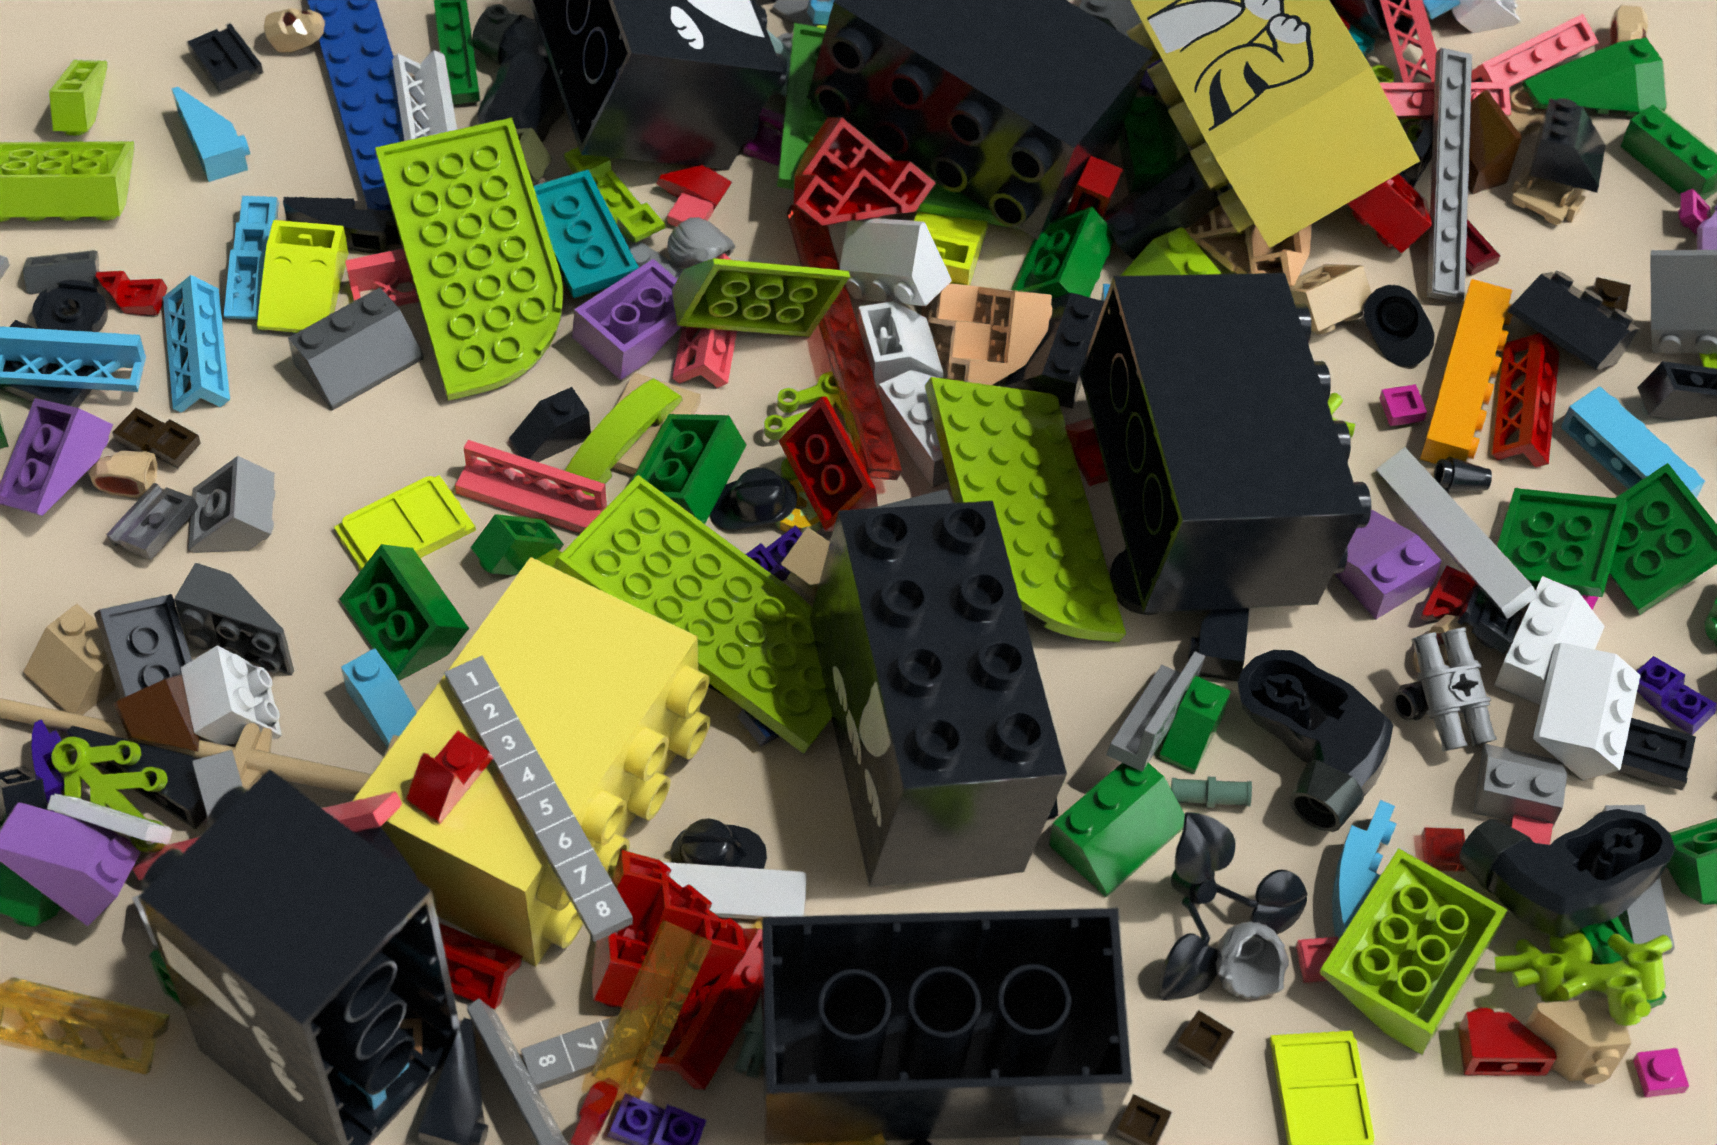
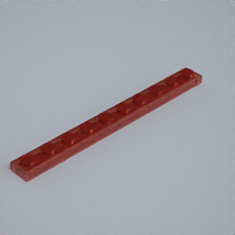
[786,204,902,480]

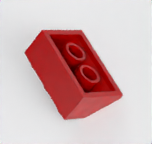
[1347,174,1432,254]
[778,397,878,532]

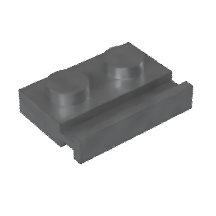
[106,483,198,560]

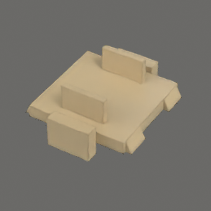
[1511,167,1586,226]

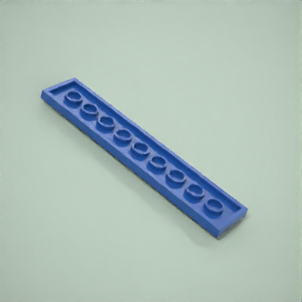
[307,0,404,210]

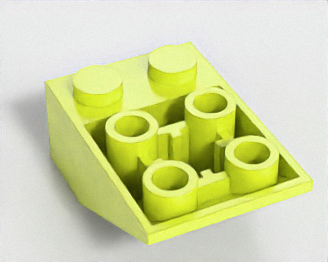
[914,212,989,285]
[257,220,349,333]

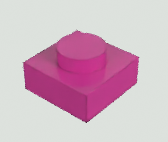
[1678,188,1710,236]
[1379,384,1427,426]
[1633,1048,1689,1098]

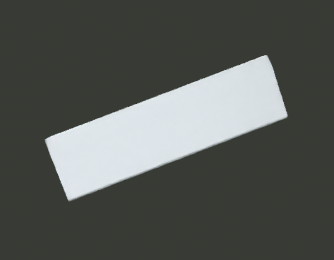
[663,862,807,920]

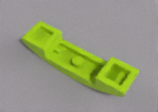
[564,147,665,243]
[565,378,683,497]

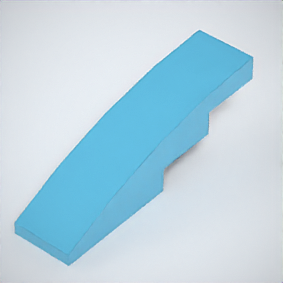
[224,196,279,320]

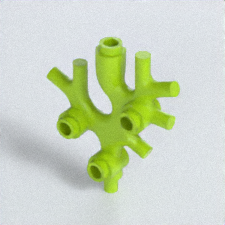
[1495,930,1672,1026]

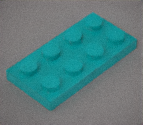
[533,169,639,298]

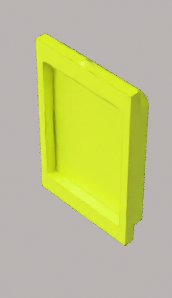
[334,475,476,571]
[1270,1030,1375,1145]

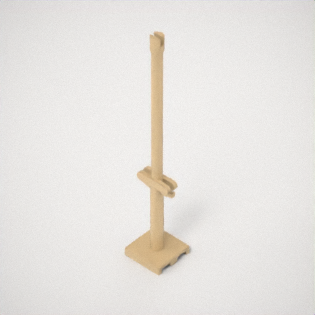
[0,698,400,795]

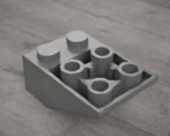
[174,562,294,675]

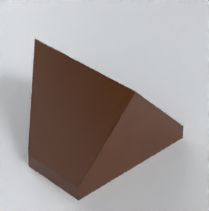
[113,674,199,752]

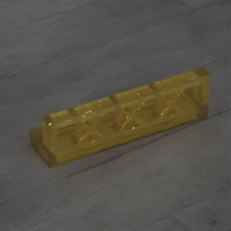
[591,920,712,1099]
[0,977,170,1075]

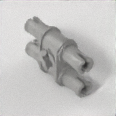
[1411,627,1497,752]

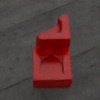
[655,165,732,210]
[95,271,168,315]
[1420,565,1475,621]
[570,1076,618,1145]

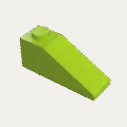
[49,60,108,136]

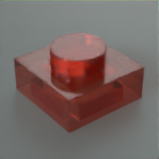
[1421,827,1466,871]

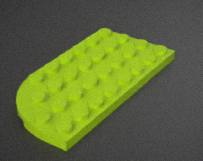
[375,118,563,401]
[925,377,1126,642]
[553,475,832,754]

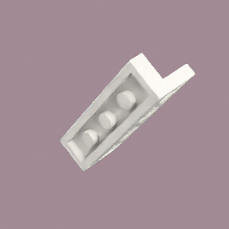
[392,50,457,141]

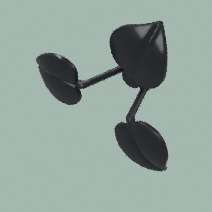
[1158,812,1308,1000]

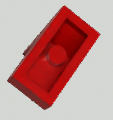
[1065,418,1108,487]
[406,730,493,824]

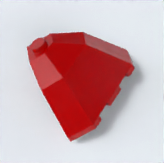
[793,118,935,226]
[592,850,746,1010]

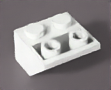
[1451,0,1520,33]
[857,301,943,389]
[181,645,282,745]

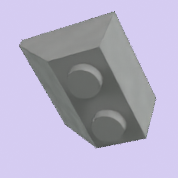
[188,456,275,553]
[1473,743,1567,829]

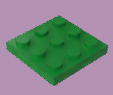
[1609,463,1717,615]
[1497,488,1627,597]

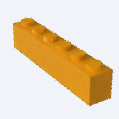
[1419,279,1513,464]

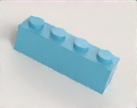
[1561,386,1705,499]

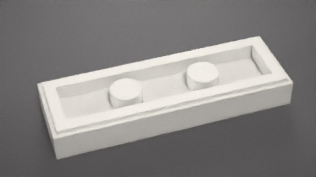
[47,794,173,844]

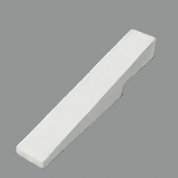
[1376,447,1538,620]

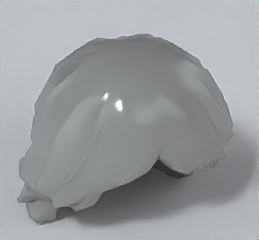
[667,217,736,268]
[1216,921,1289,999]

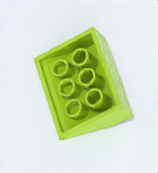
[0,141,134,221]
[672,258,850,337]
[1319,848,1507,1055]

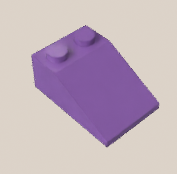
[572,259,681,380]
[0,398,113,516]
[1334,509,1442,619]
[0,802,141,926]

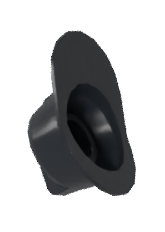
[1364,285,1435,366]
[710,467,797,530]
[670,818,767,869]

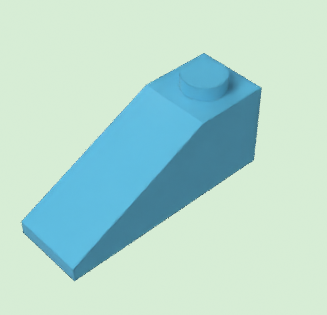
[172,87,250,182]
[341,648,417,749]

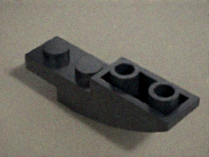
[283,197,402,254]

